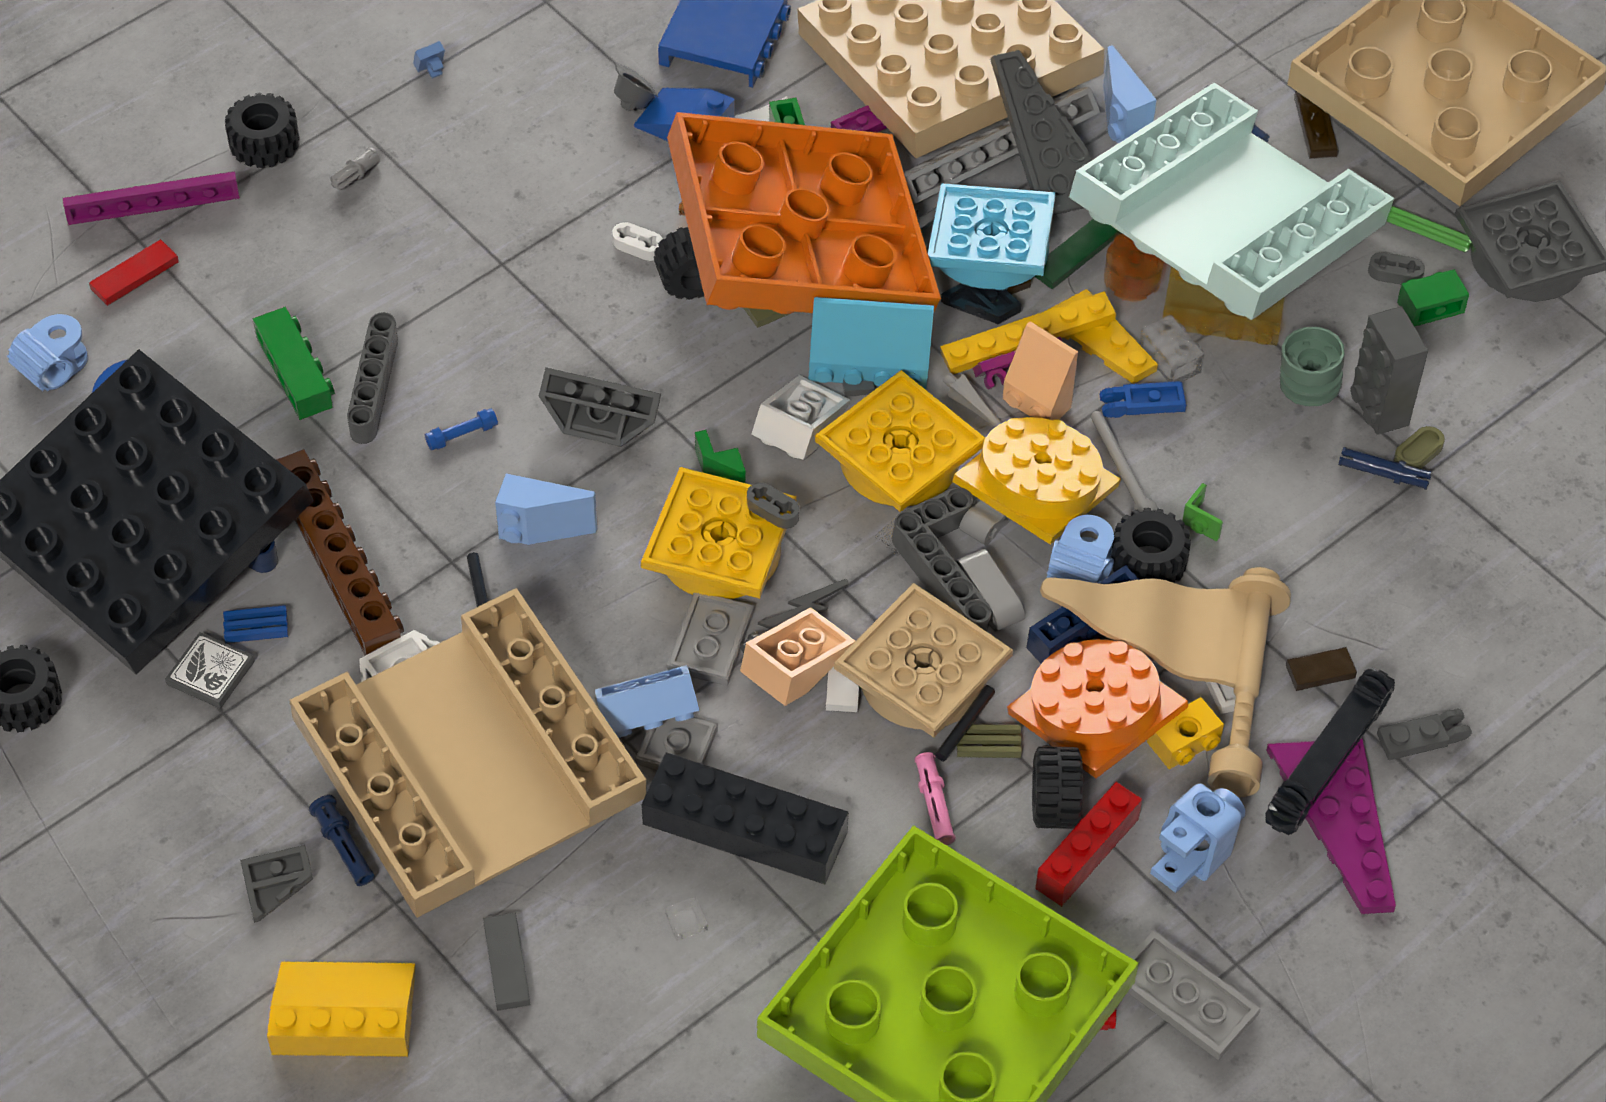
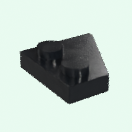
[941,283,1022,324]

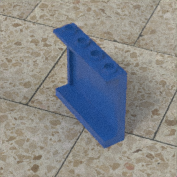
[658,0,791,88]

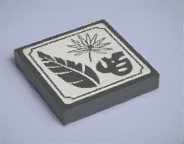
[165,632,254,709]

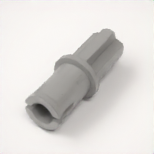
[330,147,380,190]

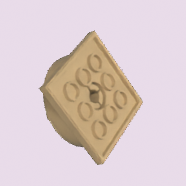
[834,583,1013,738]

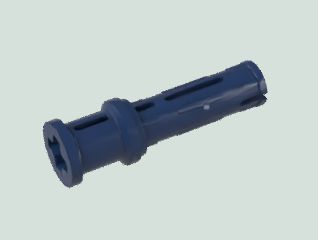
[309,795,375,886]

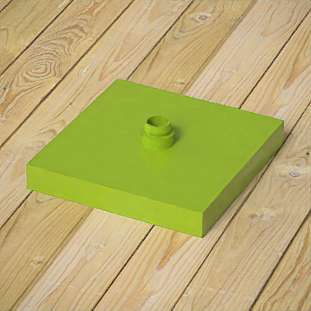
[757,825,1139,1102]

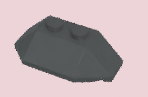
[539,367,661,447]

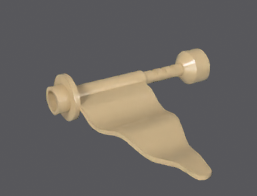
[1040,567,1291,797]

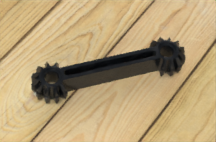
[1265,667,1395,836]

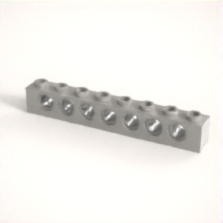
[904,87,1100,204]

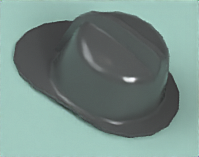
[614,64,659,112]

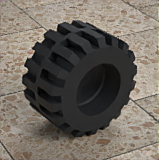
[225,93,299,168]
[654,227,704,300]
[1111,508,1191,583]
[0,645,62,732]
[1032,746,1083,829]

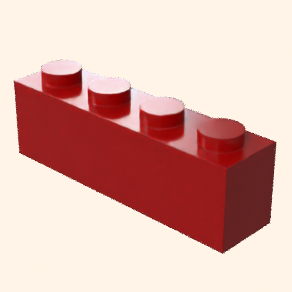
[1035,782,1142,907]

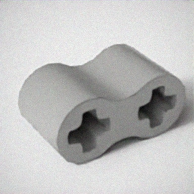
[959,500,1011,546]

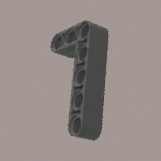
[892,487,992,632]

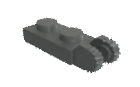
[1377,709,1472,760]

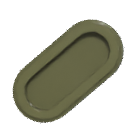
[1394,426,1445,469]

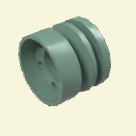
[1280,327,1345,406]

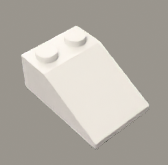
[751,375,851,460]

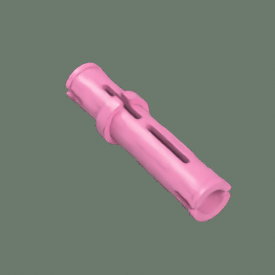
[914,752,956,845]

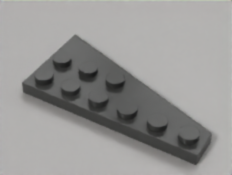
[990,50,1092,215]

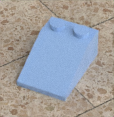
[1103,45,1156,144]
[495,474,597,545]

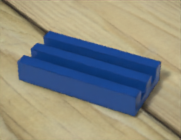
[223,605,288,643]

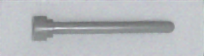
[1091,411,1158,512]

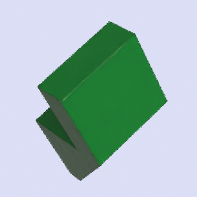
[695,430,746,483]

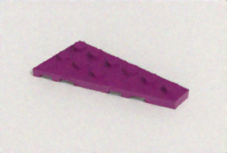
[1266,738,1396,914]

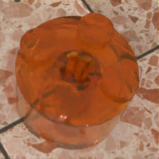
[1104,234,1164,302]

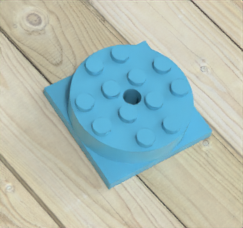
[928,183,1055,290]

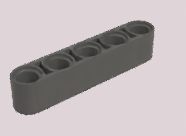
[347,312,398,444]

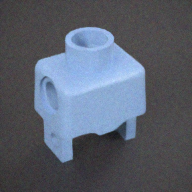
[1150,784,1245,893]

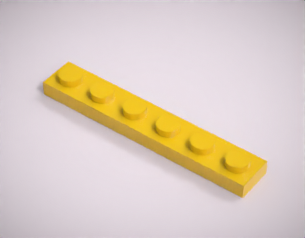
[940,291,1116,375]

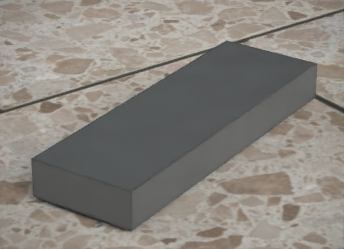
[483,912,530,1011]

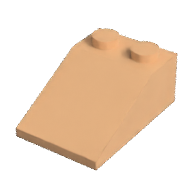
[1003,322,1078,420]
[740,607,855,706]

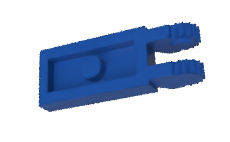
[1099,381,1186,418]

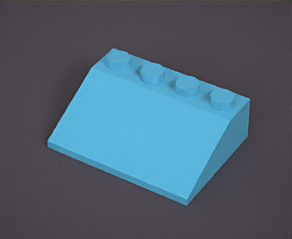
[808,297,934,389]

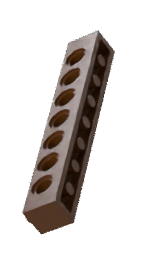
[276,449,404,656]

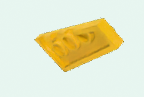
[1046,289,1158,384]

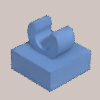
[413,41,445,79]

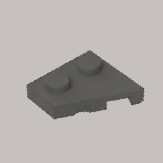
[240,845,313,923]

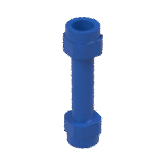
[425,408,498,451]

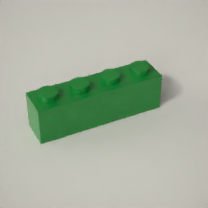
[252,306,335,420]

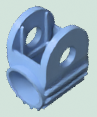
[7,314,88,392]
[1047,515,1114,583]

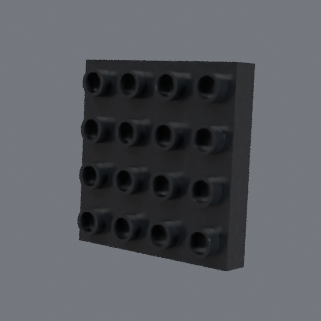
[0,349,314,675]

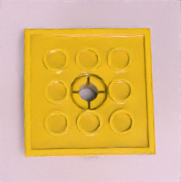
[815,370,986,512]
[952,417,1121,545]
[641,467,797,599]

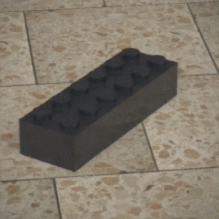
[641,752,849,885]

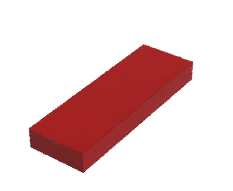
[89,239,179,306]

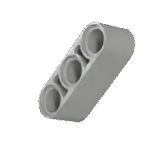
[955,549,1025,631]

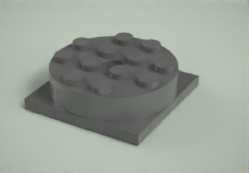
[1455,180,1606,302]

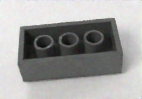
[1350,306,1428,435]

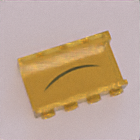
[1161,266,1284,346]

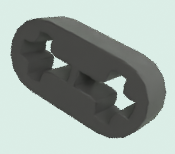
[1368,252,1425,285]
[747,483,799,529]

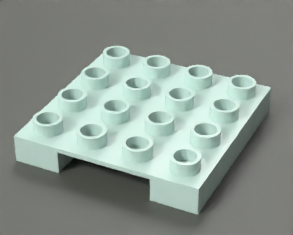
[1069,83,1394,320]

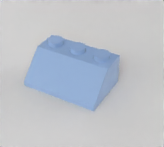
[595,665,700,738]

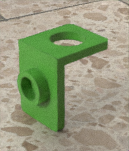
[1182,483,1223,541]

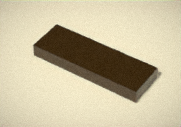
[1294,90,1338,159]

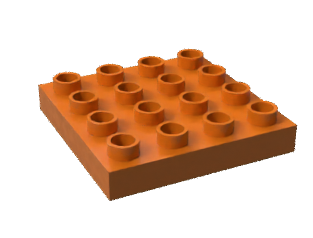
[667,112,941,314]

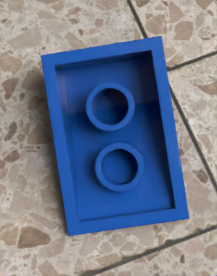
[634,88,735,141]

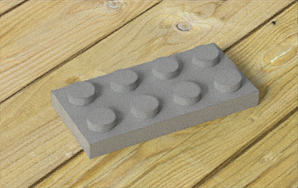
[1127,930,1261,1060]

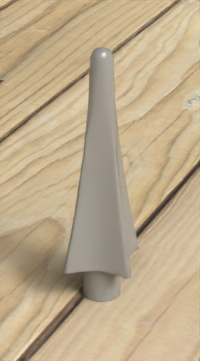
[943,373,1001,427]

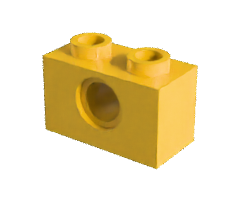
[1147,697,1224,769]

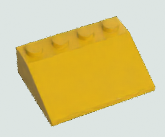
[267,962,416,1057]

